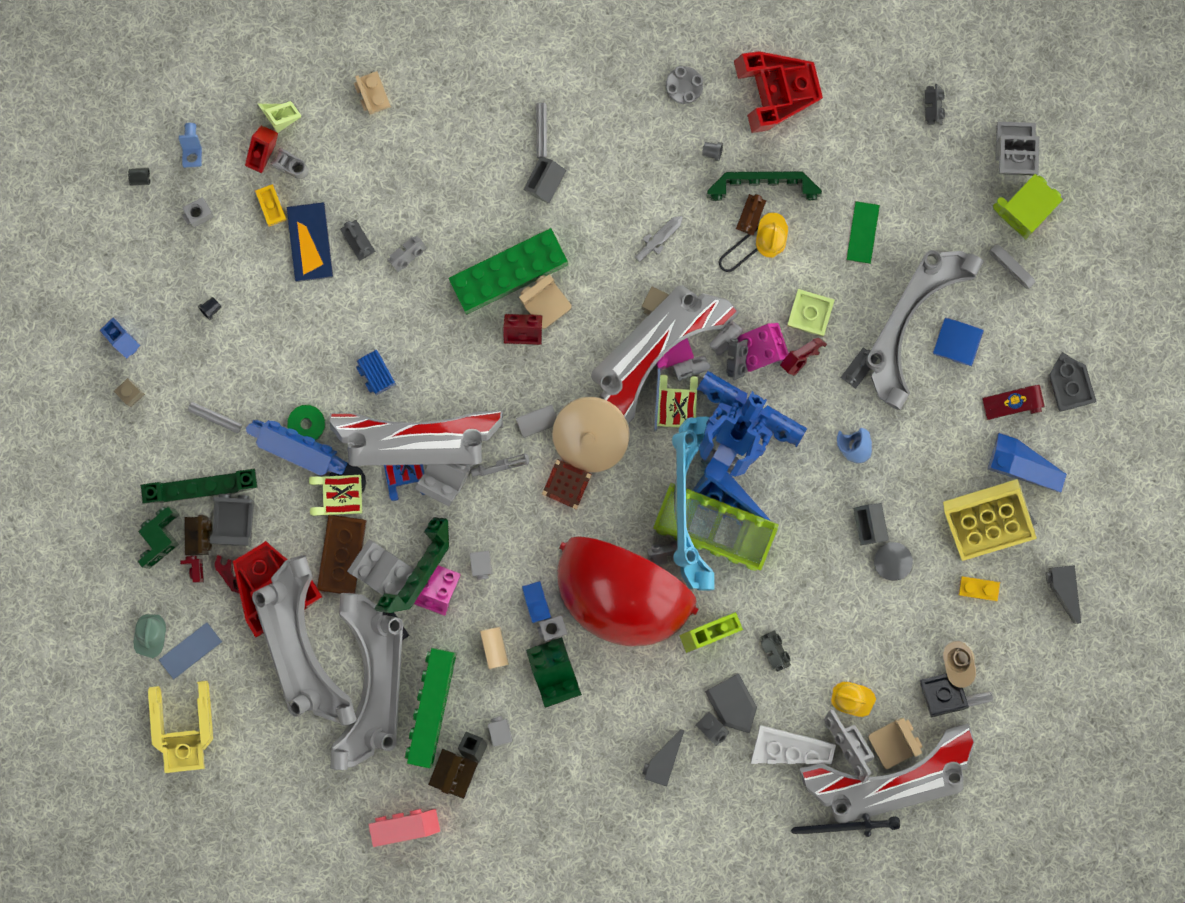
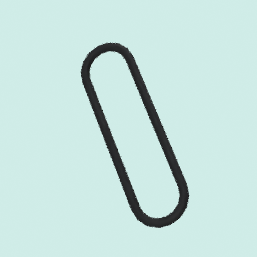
[719,226,758,272]

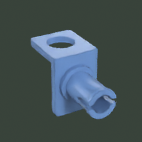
[179,123,202,168]

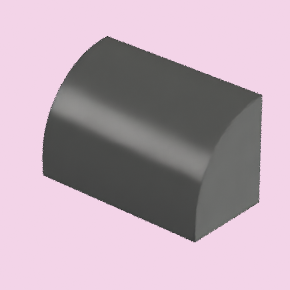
[523,156,567,203]
[853,503,889,546]

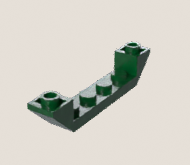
[707,171,822,201]
[140,468,258,504]
[374,517,449,613]

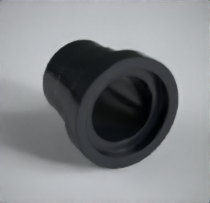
[198,297,222,320]

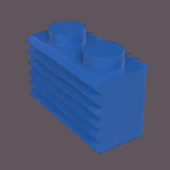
[356,350,396,396]

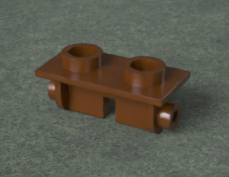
[736,194,767,235]

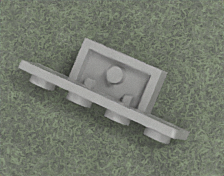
[824,709,874,784]

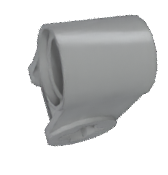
[270,148,309,179]

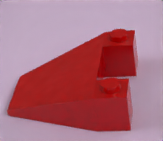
[734,51,823,133]

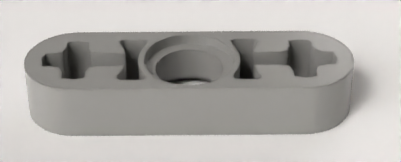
[989,244,1036,290]

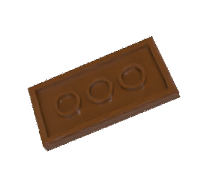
[317,515,367,594]

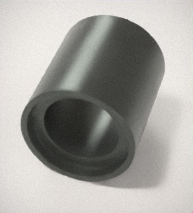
[128,168,151,186]

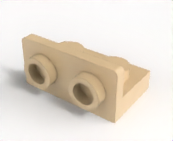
[354,71,391,115]

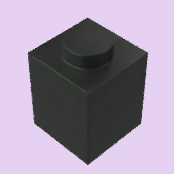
[458,732,488,763]

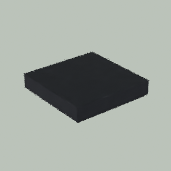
[920,673,969,718]

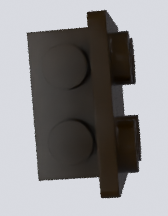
[184,515,212,556]

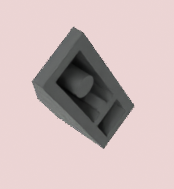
[1046,565,1081,624]
[642,729,685,787]

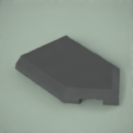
[1049,352,1097,412]
[705,673,757,734]

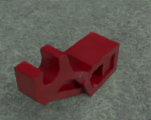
[780,337,827,376]
[214,555,240,594]

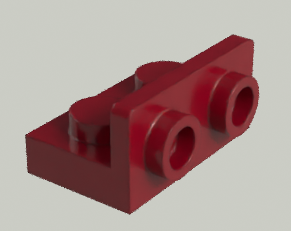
[503,314,543,345]

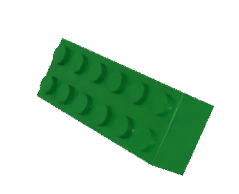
[448,228,568,315]
[405,648,457,768]

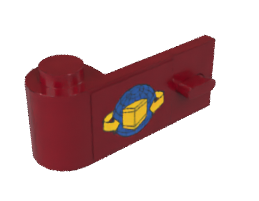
[982,385,1045,420]

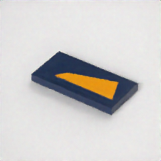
[286,202,334,282]

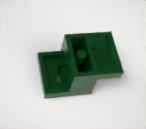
[137,507,180,569]
[526,637,582,708]

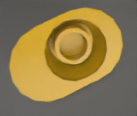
[756,213,788,258]
[831,682,876,717]

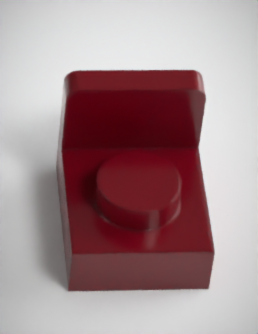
[180,556,204,583]

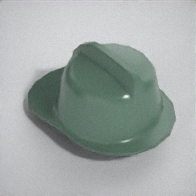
[133,614,166,659]

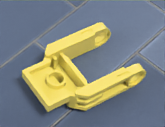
[148,681,213,773]

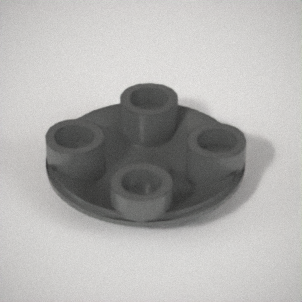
[874,542,913,581]

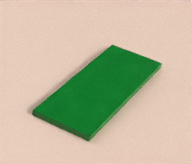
[846,201,880,264]

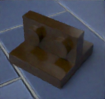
[428,748,478,799]

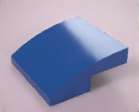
[933,318,984,367]

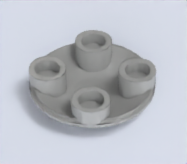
[666,66,703,104]

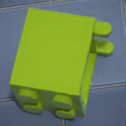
[993,174,1063,240]

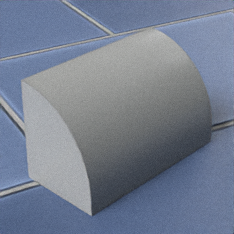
[516,404,557,438]

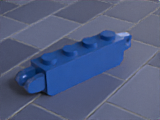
[246,420,347,476]

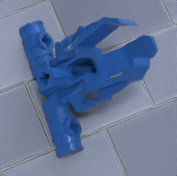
[697,371,807,483]

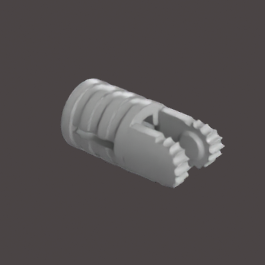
[709,320,743,356]
[673,355,710,381]

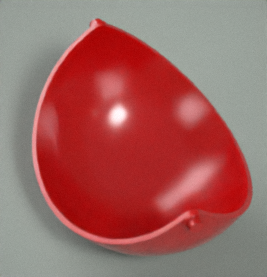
[557,536,699,647]

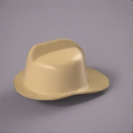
[943,641,976,688]

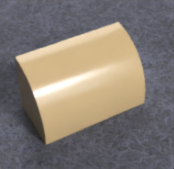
[480,627,509,669]

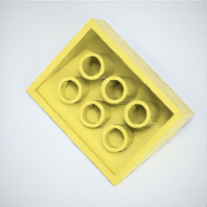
[943,479,1037,561]

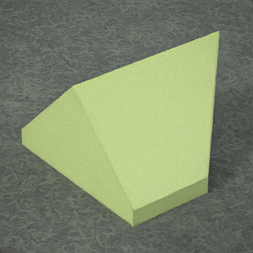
[258,101,301,133]

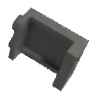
[210,494,254,546]

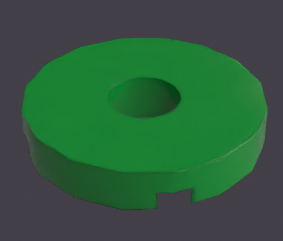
[287,405,326,441]

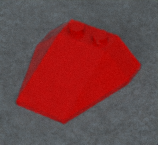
[233,541,322,638]

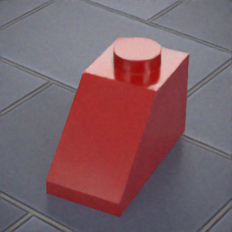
[245,125,278,173]

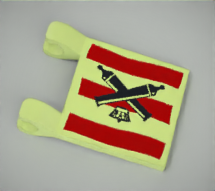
[657,374,698,427]
[309,475,363,516]

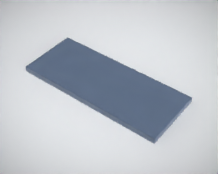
[654,368,661,431]
[159,622,222,680]

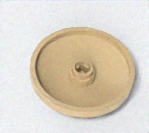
[552,397,630,472]

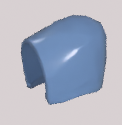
[837,428,872,464]

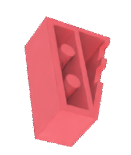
[368,809,440,847]

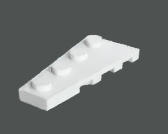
[751,725,836,764]

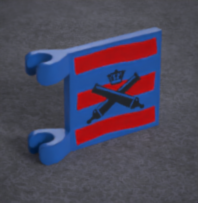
[384,464,426,501]

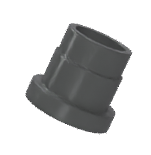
[702,142,723,161]

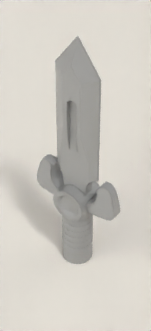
[635,216,683,262]

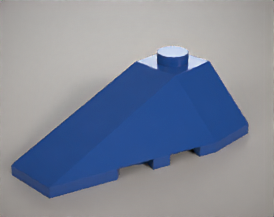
[987,433,1067,493]
[692,472,771,526]

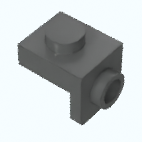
[696,712,729,746]

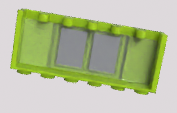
[653,483,779,571]

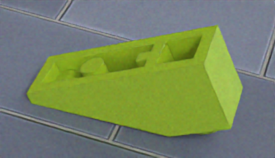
[679,612,743,653]

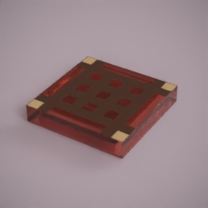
[542,459,592,510]

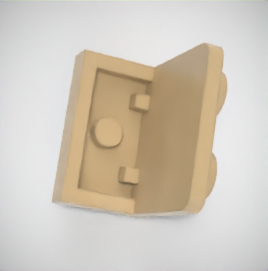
[519,274,572,329]
[868,718,923,769]

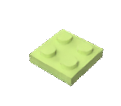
[787,289,835,337]

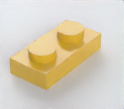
[255,184,287,227]
[958,576,1000,601]

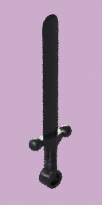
[791,813,901,837]

